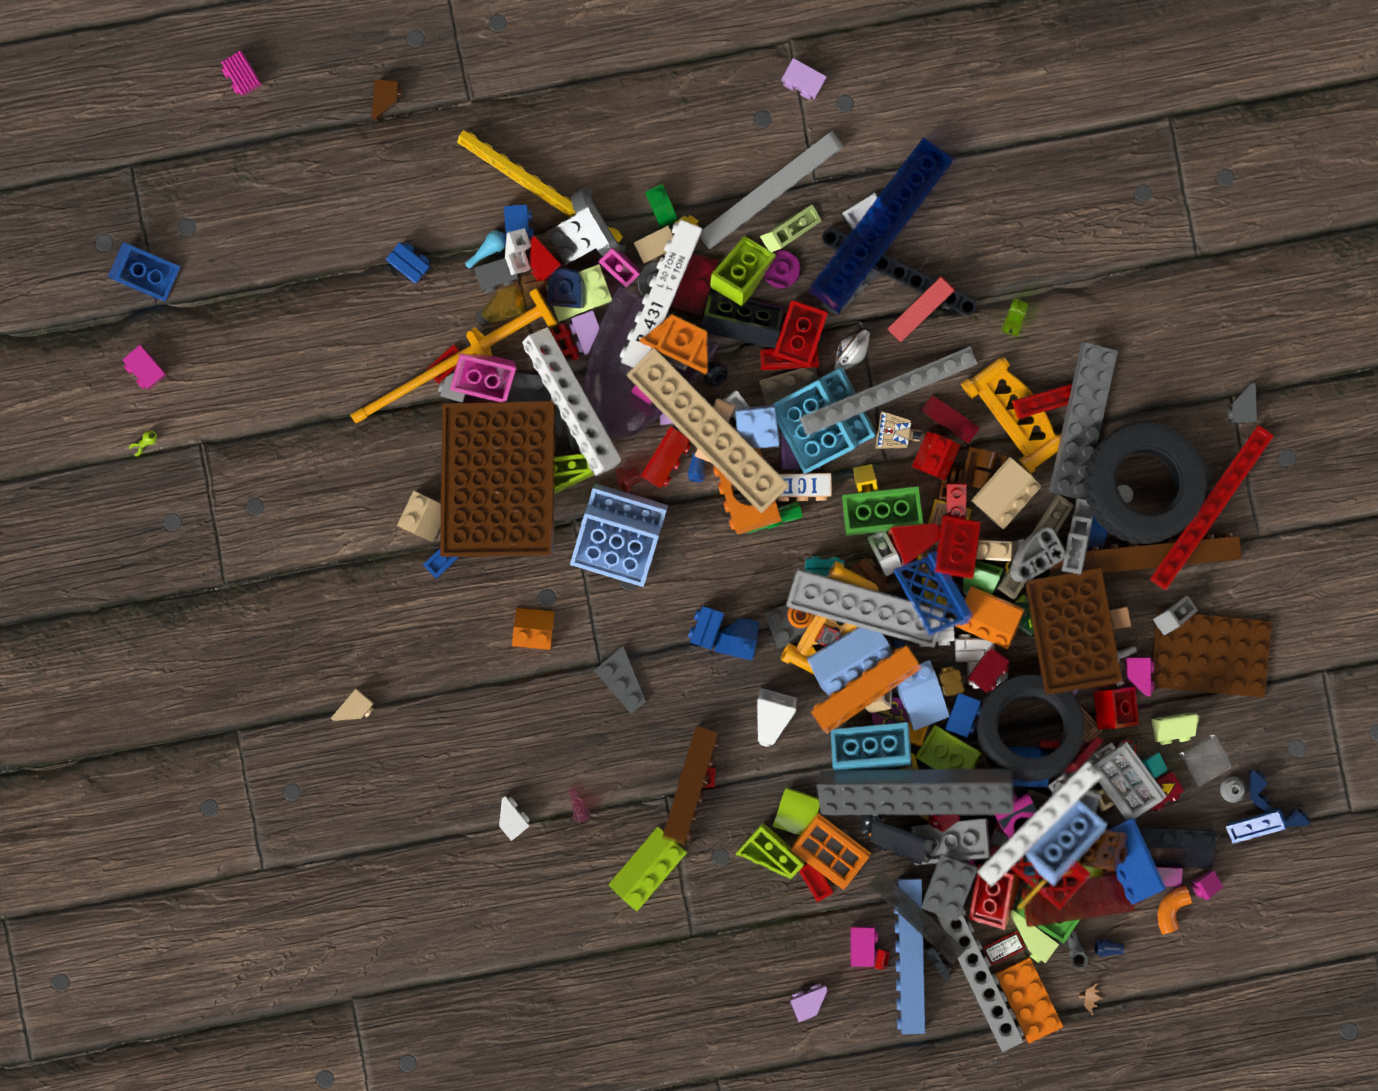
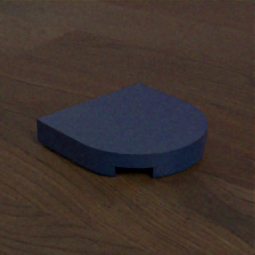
[547,268,585,309]

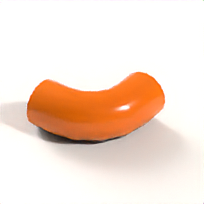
[1157,885,1192,934]

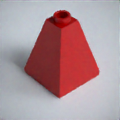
[887,523,941,566]

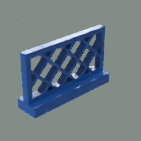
[894,551,972,636]

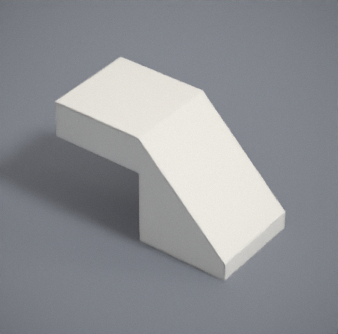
[505,228,531,275]

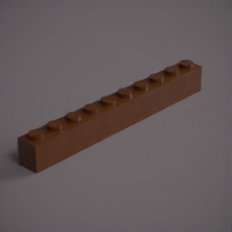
[1048,533,1242,577]

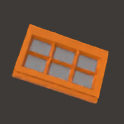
[790,813,871,890]

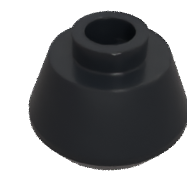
[703,361,728,386]

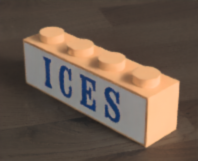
[778,473,832,501]

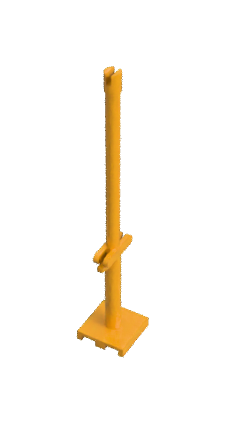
[350,289,558,424]

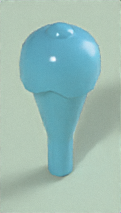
[465,230,506,268]

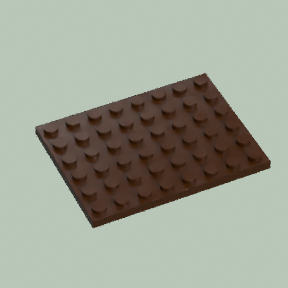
[440,401,556,557]

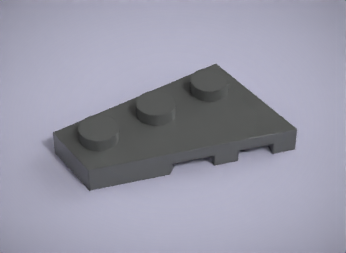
[594,646,646,714]

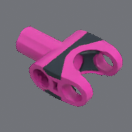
[994,791,1037,839]

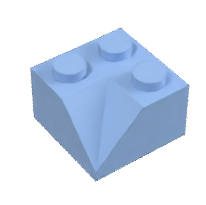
[736,405,780,448]

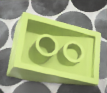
[546,265,613,322]
[1151,713,1198,745]

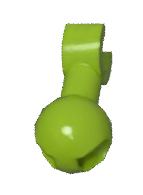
[129,430,157,456]

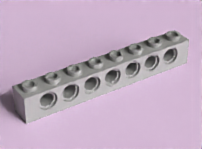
[936,908,1024,1052]

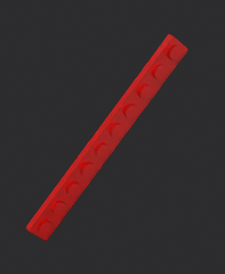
[1150,425,1274,591]

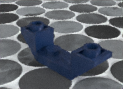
[1248,770,1310,826]

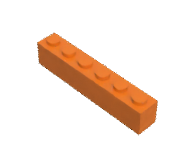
[811,646,922,734]

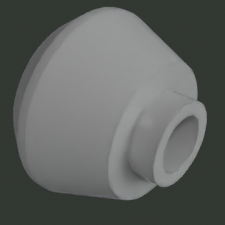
[1220,776,1246,803]

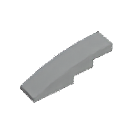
[1062,499,1094,574]

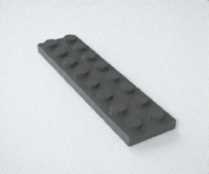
[1049,342,1118,500]

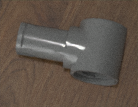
[1067,931,1088,970]

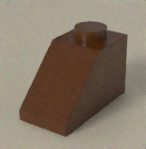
[371,79,402,120]

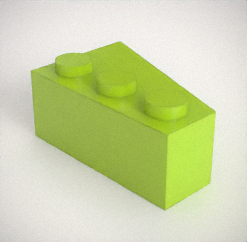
[554,454,595,494]
[736,822,805,879]

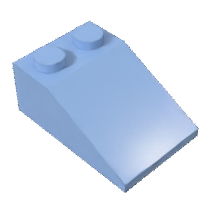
[896,660,949,731]

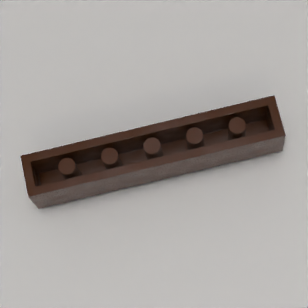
[662,726,720,845]

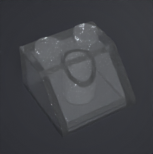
[1179,735,1232,787]

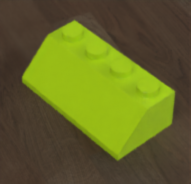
[608,827,687,911]

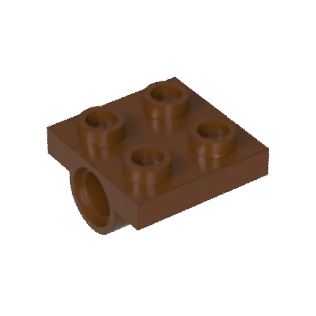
[961,447,1007,489]
[1079,830,1128,871]

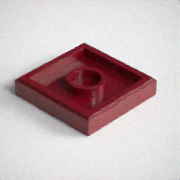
[1063,737,1103,775]

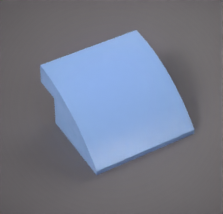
[570,483,668,587]

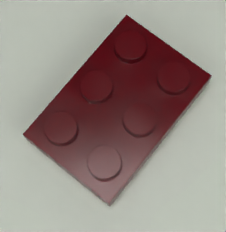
[670,254,718,316]

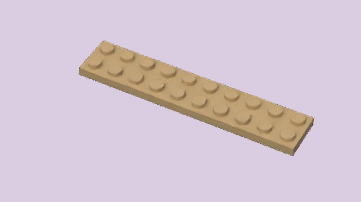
[627,348,789,513]

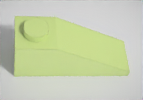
[760,205,822,252]
[1010,909,1059,963]

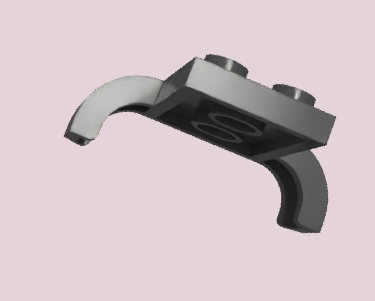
[546,186,626,265]

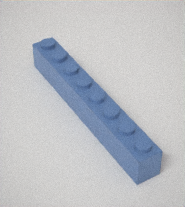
[894,878,925,1034]

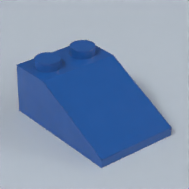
[108,242,180,301]

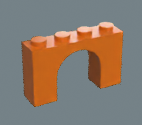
[713,448,782,535]

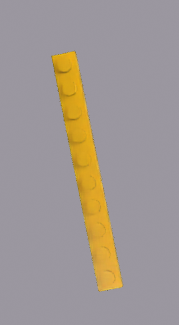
[457,130,623,244]

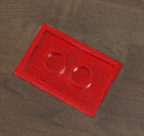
[935,515,981,579]

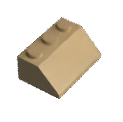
[972,457,1042,529]

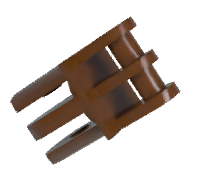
[938,467,963,501]

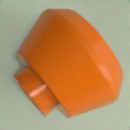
[788,608,814,628]

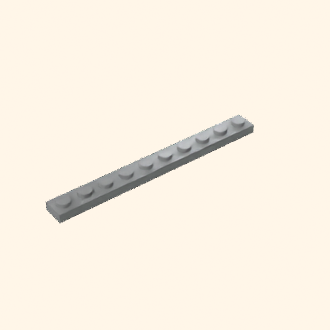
[800,347,977,435]

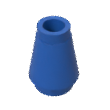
[687,453,706,482]

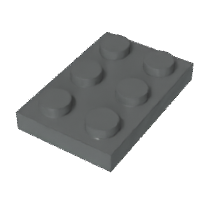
[921,853,978,921]

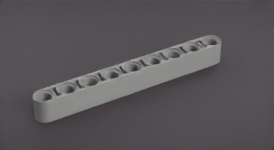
[700,131,844,250]

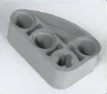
[1011,528,1065,582]

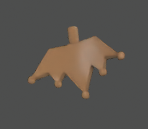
[1079,983,1104,1016]

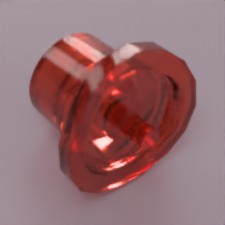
[616,467,641,493]

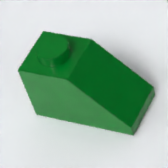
[645,184,678,229]

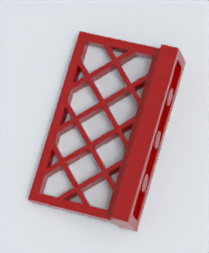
[1010,834,1091,910]

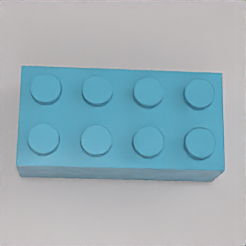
[831,723,912,770]

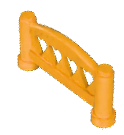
[961,357,1061,475]
[780,561,879,674]

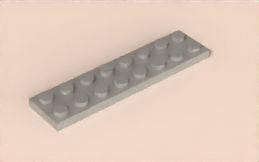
[786,569,944,648]

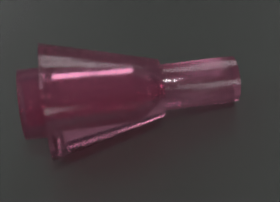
[568,787,591,823]

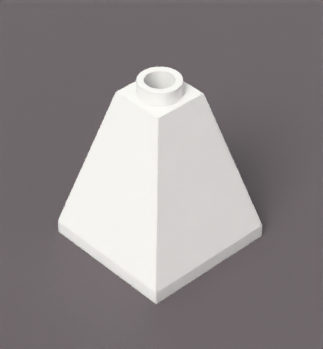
[758,688,797,747]

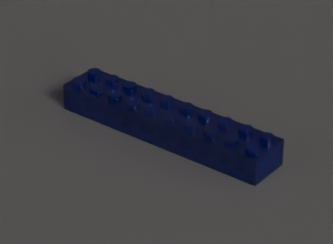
[809,137,954,314]

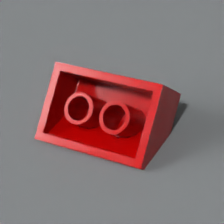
[641,427,691,489]

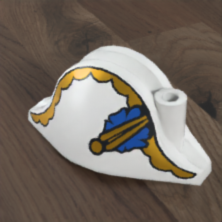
[834,329,870,370]

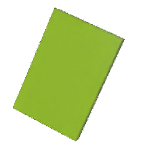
[915,725,983,770]

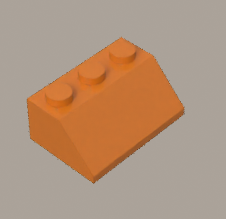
[956,586,1024,650]

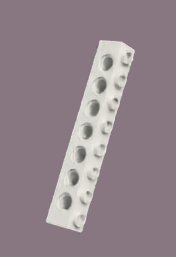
[522,327,621,476]

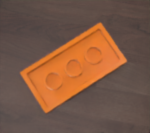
[995,957,1063,1044]

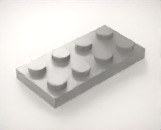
[912,819,991,865]

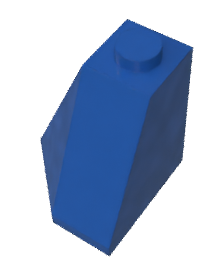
[714,618,759,660]

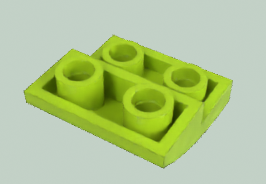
[773,787,820,838]

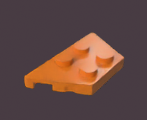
[639,315,708,374]

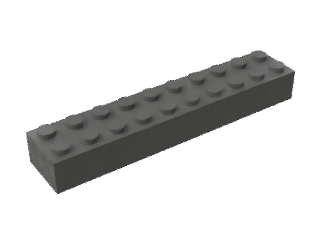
[817,769,1015,815]

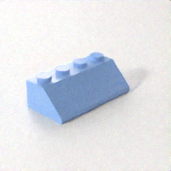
[806,627,894,696]
[1026,800,1107,886]

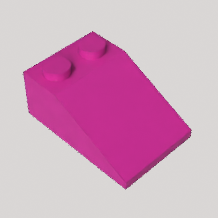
[450,353,516,402]

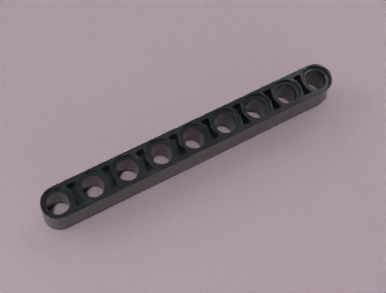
[821,229,977,316]

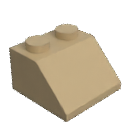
[397,491,441,542]

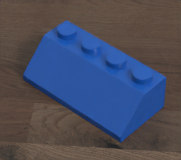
[1108,818,1166,905]

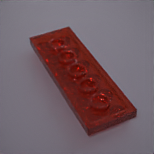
[1022,874,1135,927]

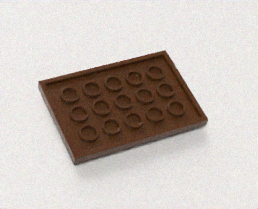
[1025,568,1122,695]
[1151,611,1272,698]

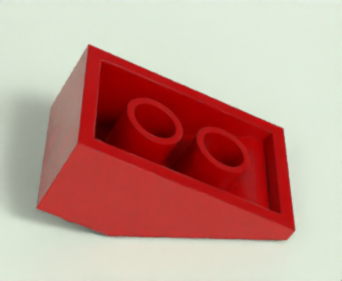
[773,299,828,367]
[969,860,1021,930]

